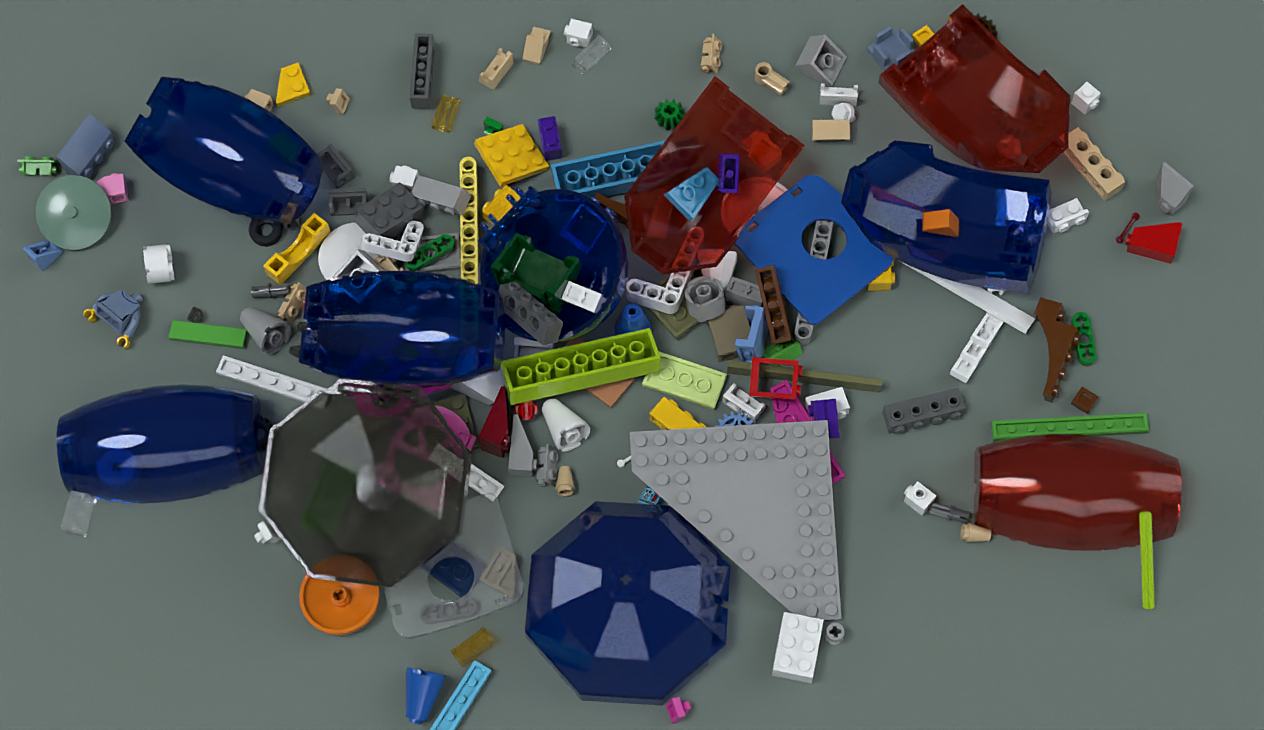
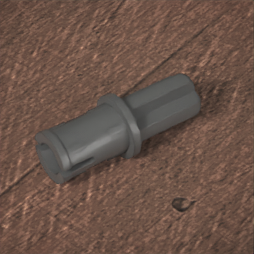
[251,283,290,298]
[929,502,970,524]

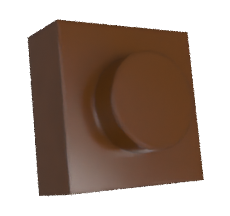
[1071,387,1099,414]

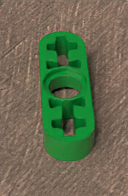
[405,234,455,272]
[1071,312,1096,367]

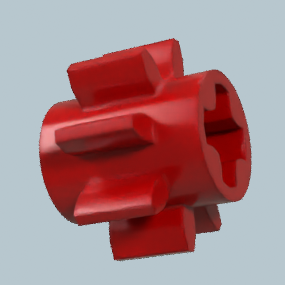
[514,400,538,420]

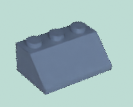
[57,114,116,178]

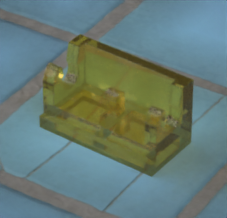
[450,627,494,668]

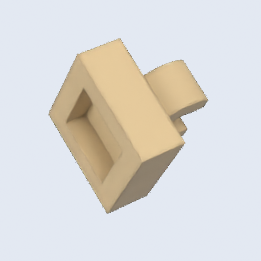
[326,88,350,114]

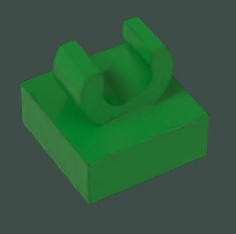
[483,117,504,136]

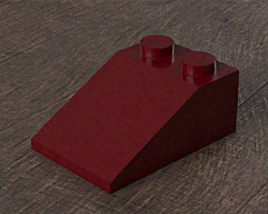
[478,386,511,458]

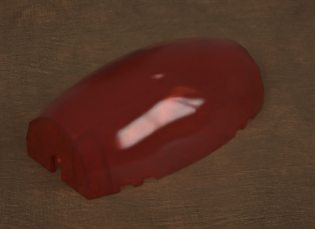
[974,433,1182,551]

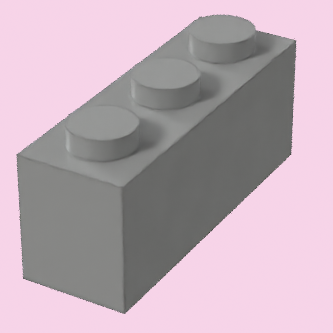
[411,175,471,216]

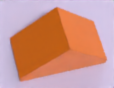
[922,209,959,237]

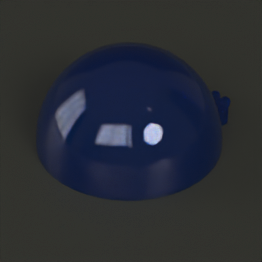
[478,186,629,342]

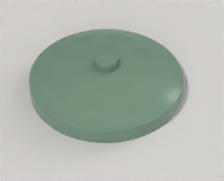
[36,175,112,250]

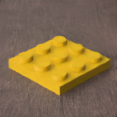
[474,124,549,187]

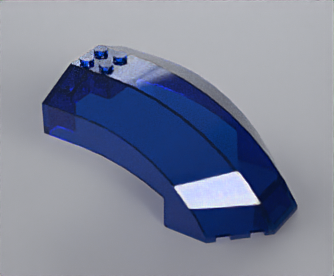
[841,140,1052,294]

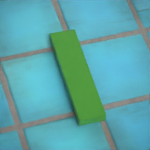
[168,320,247,349]

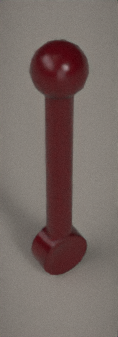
[1116,212,1140,244]

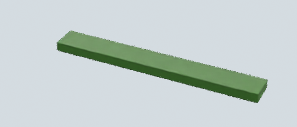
[991,413,1149,441]

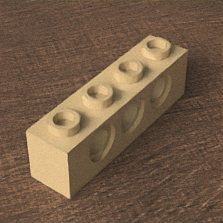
[1058,127,1125,201]

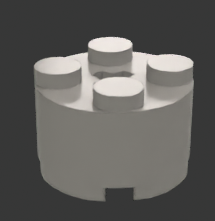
[685,276,725,322]

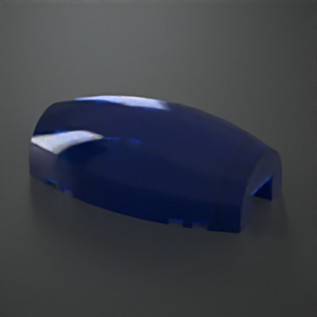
[56,384,263,504]

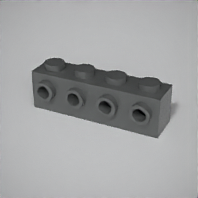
[882,388,965,434]

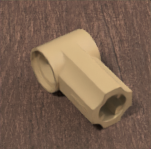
[754,62,790,96]

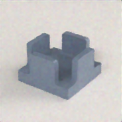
[867,26,918,76]

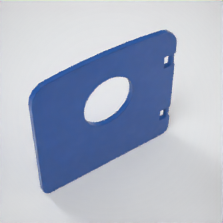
[731,175,894,325]

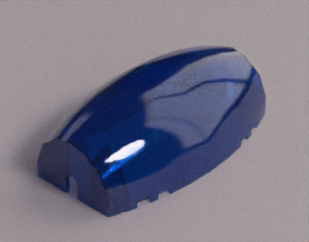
[124,77,323,224]
[299,271,505,388]

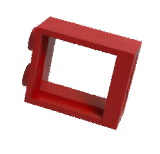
[749,357,802,401]

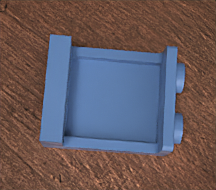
[735,305,769,363]

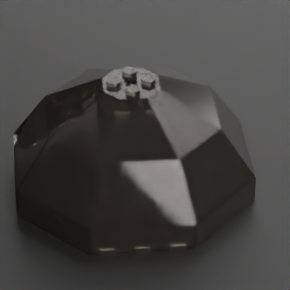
[259,378,472,588]

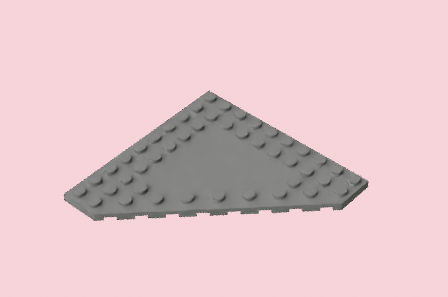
[630,420,842,620]

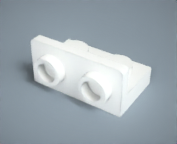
[1043,198,1089,234]

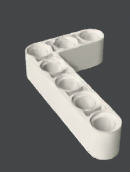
[626,227,704,314]

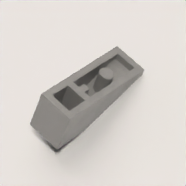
[508,414,537,477]

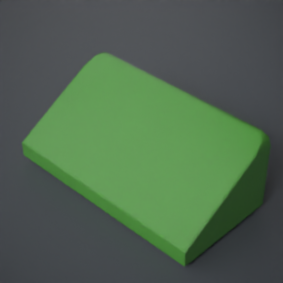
[762,336,802,366]

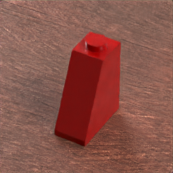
[1125,222,1183,264]

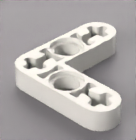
[361,221,424,262]

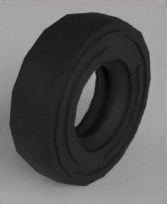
[248,213,283,247]

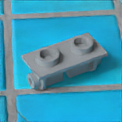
[536,444,558,487]

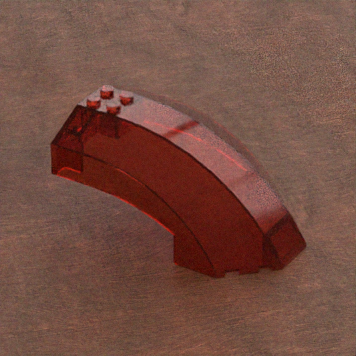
[879,4,1070,173]
[624,76,805,274]

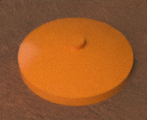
[299,556,380,636]

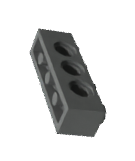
[410,33,435,109]
[495,282,563,345]

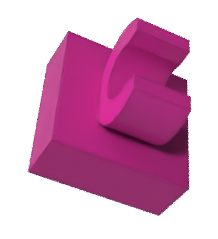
[666,697,692,724]

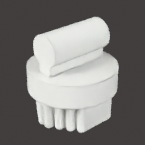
[831,103,856,122]

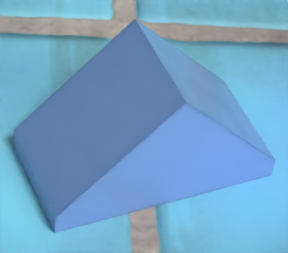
[23,240,63,271]

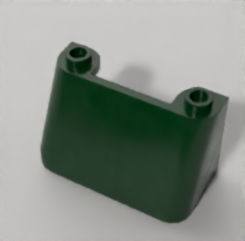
[491,233,582,314]

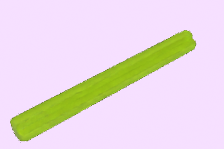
[1139,511,1155,609]

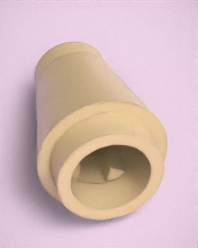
[555,466,575,497]
[960,523,991,542]

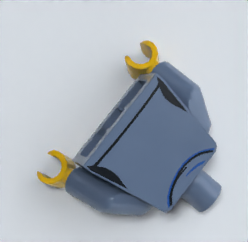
[84,290,143,349]

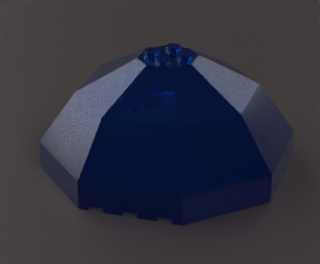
[525,501,730,706]

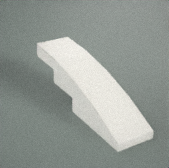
[950,312,1004,383]

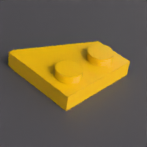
[276,62,311,107]

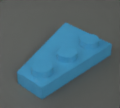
[664,167,718,221]

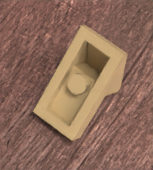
[523,27,551,65]

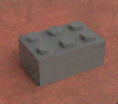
[355,182,424,239]

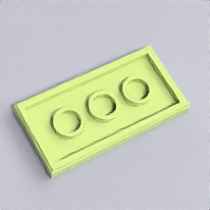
[642,351,727,410]

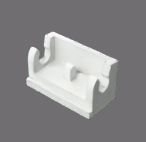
[820,83,858,107]
[561,281,607,316]
[723,383,766,424]

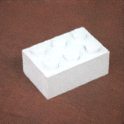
[772,612,824,684]

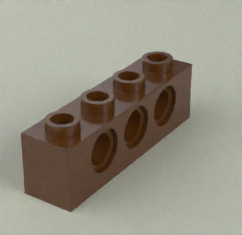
[755,265,793,344]

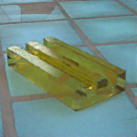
[432,94,460,133]

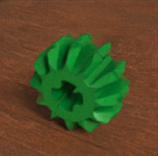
[654,98,685,130]

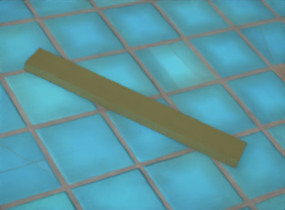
[727,360,882,393]

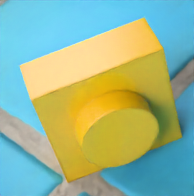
[912,25,938,51]

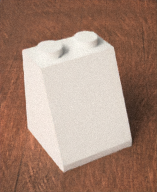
[449,346,505,405]

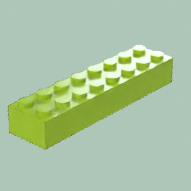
[501,328,661,405]

